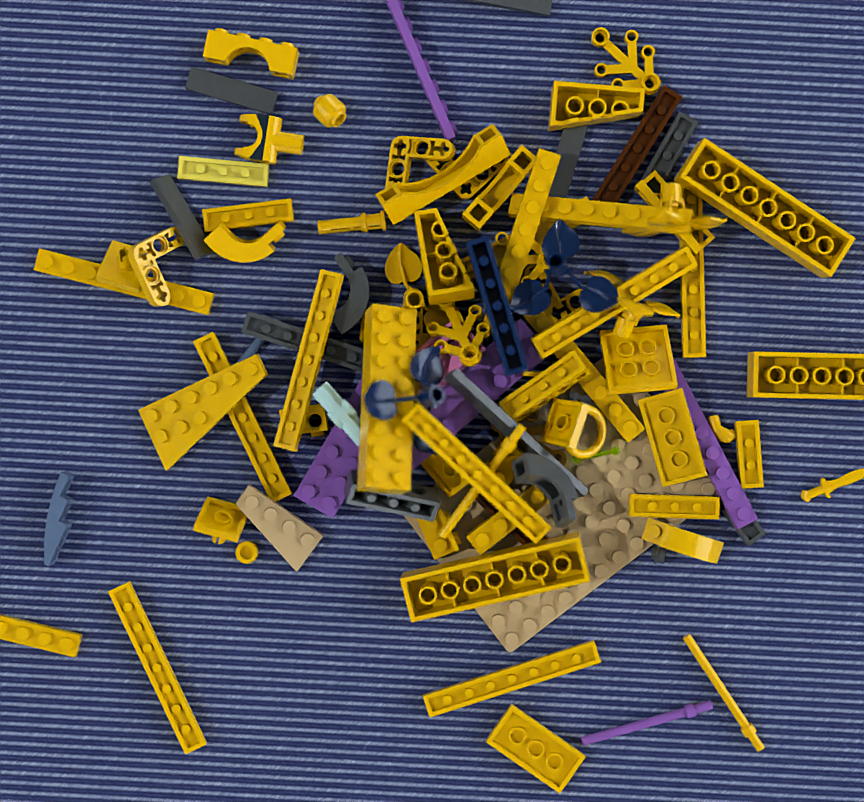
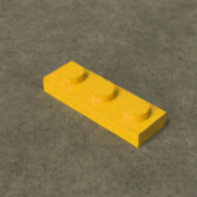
[734,420,764,489]

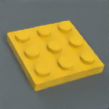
[599,324,678,395]

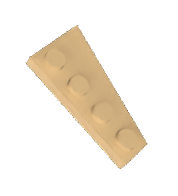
[236,484,323,572]

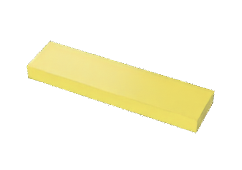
[177,156,270,188]

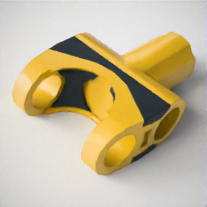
[234,114,304,165]

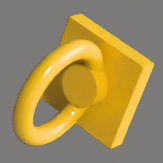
[540,398,607,459]

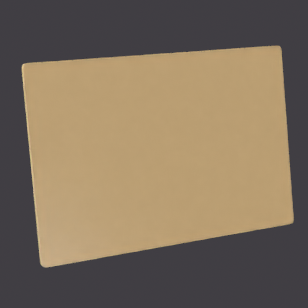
[404,357,718,652]

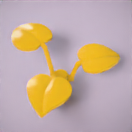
[621,183,727,237]
[360,243,464,343]
[583,270,681,338]

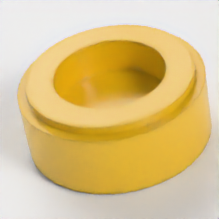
[235,541,259,564]

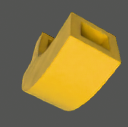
[203,220,286,262]
[641,518,724,564]

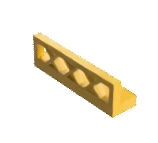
[634,170,715,256]
[499,350,591,424]

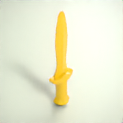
[801,468,864,503]

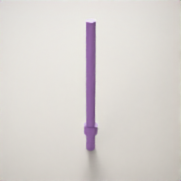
[581,700,713,746]

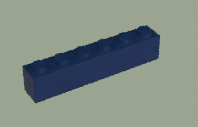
[466,236,529,377]

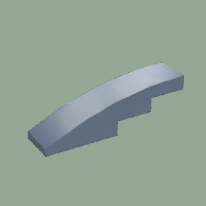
[44,471,75,566]

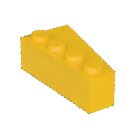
[548,81,645,132]
[414,208,475,306]

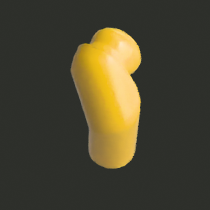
[707,414,736,443]

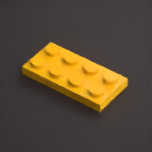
[638,387,708,487]
[486,703,586,794]

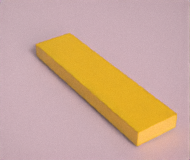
[202,198,295,233]
[628,493,720,520]

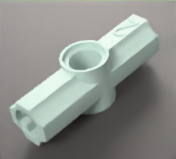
[312,382,360,446]

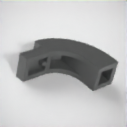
[332,253,370,335]
[511,453,579,528]

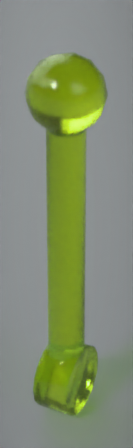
[573,447,619,464]

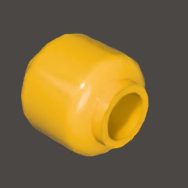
[313,94,347,128]

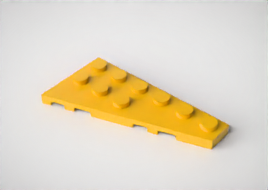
[138,354,268,471]

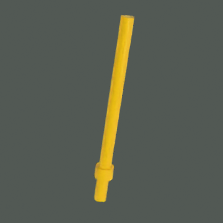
[438,423,527,539]
[683,634,765,752]

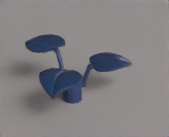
[509,219,619,316]
[364,346,445,455]

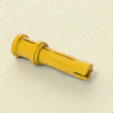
[317,210,387,235]

